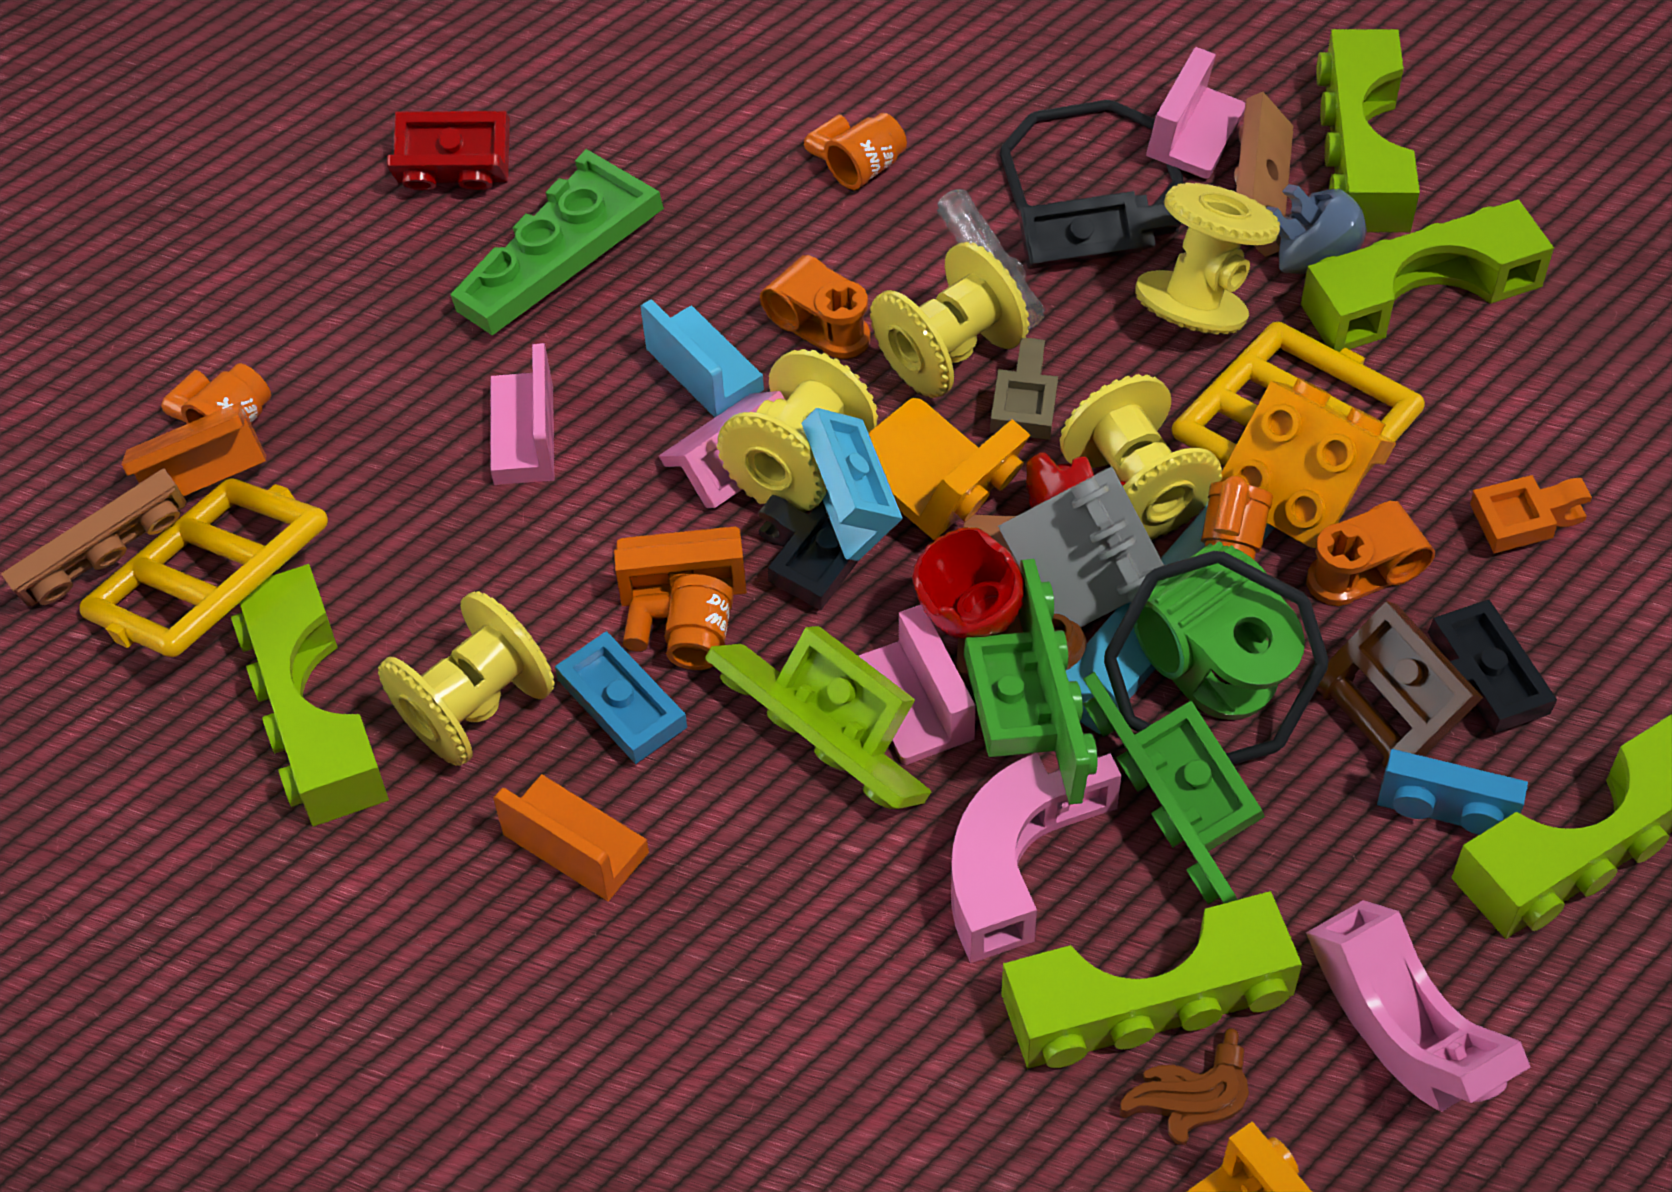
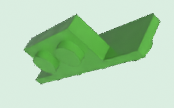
[964,559,1098,805]
[1083,672,1265,905]

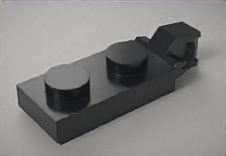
[1018,191,1183,269]

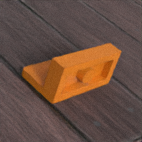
[121,402,266,496]
[614,526,747,606]
[493,774,649,902]

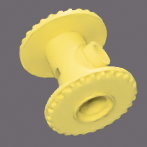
[1135,183,1280,334]
[870,242,1030,398]
[717,349,878,513]
[1059,374,1222,540]
[378,591,555,766]

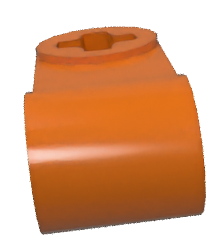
[760,255,871,359]
[1306,501,1435,606]

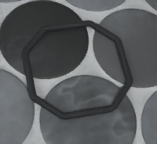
[999,100,1183,210]
[1104,551,1329,765]

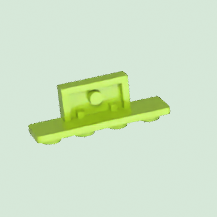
[705,626,931,809]

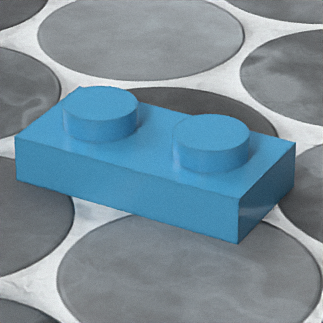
[555,631,687,764]
[1377,749,1528,835]

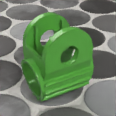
[1129,541,1305,720]

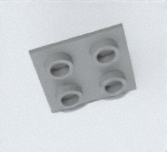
[998,466,1164,627]

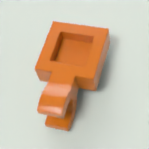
[1470,475,1592,553]

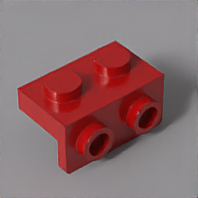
[387,111,510,190]

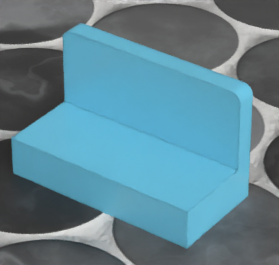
[640,299,764,417]
[801,407,903,561]

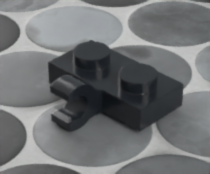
[758,495,858,610]
[1428,599,1557,734]

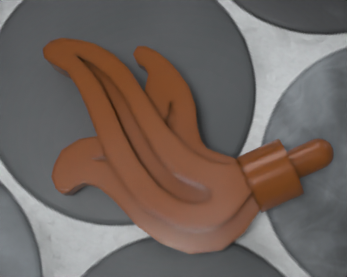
[1119,1028,1249,1145]

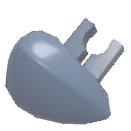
[1266,184,1367,274]

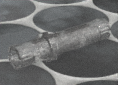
[937,189,1045,330]

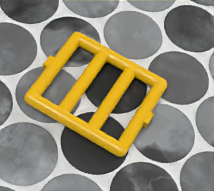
[1171,322,1425,477]
[79,478,328,658]

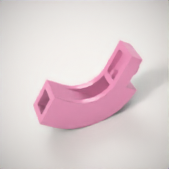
[951,752,1121,963]
[1306,900,1531,1112]

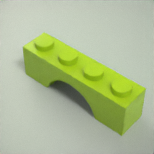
[1316,29,1420,232]
[1301,199,1554,352]
[231,564,389,827]
[1452,714,1672,939]
[1001,891,1302,1069]

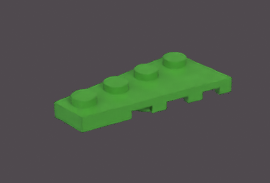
[450,149,664,336]

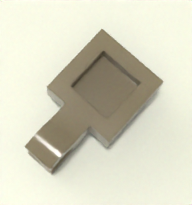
[990,337,1058,440]

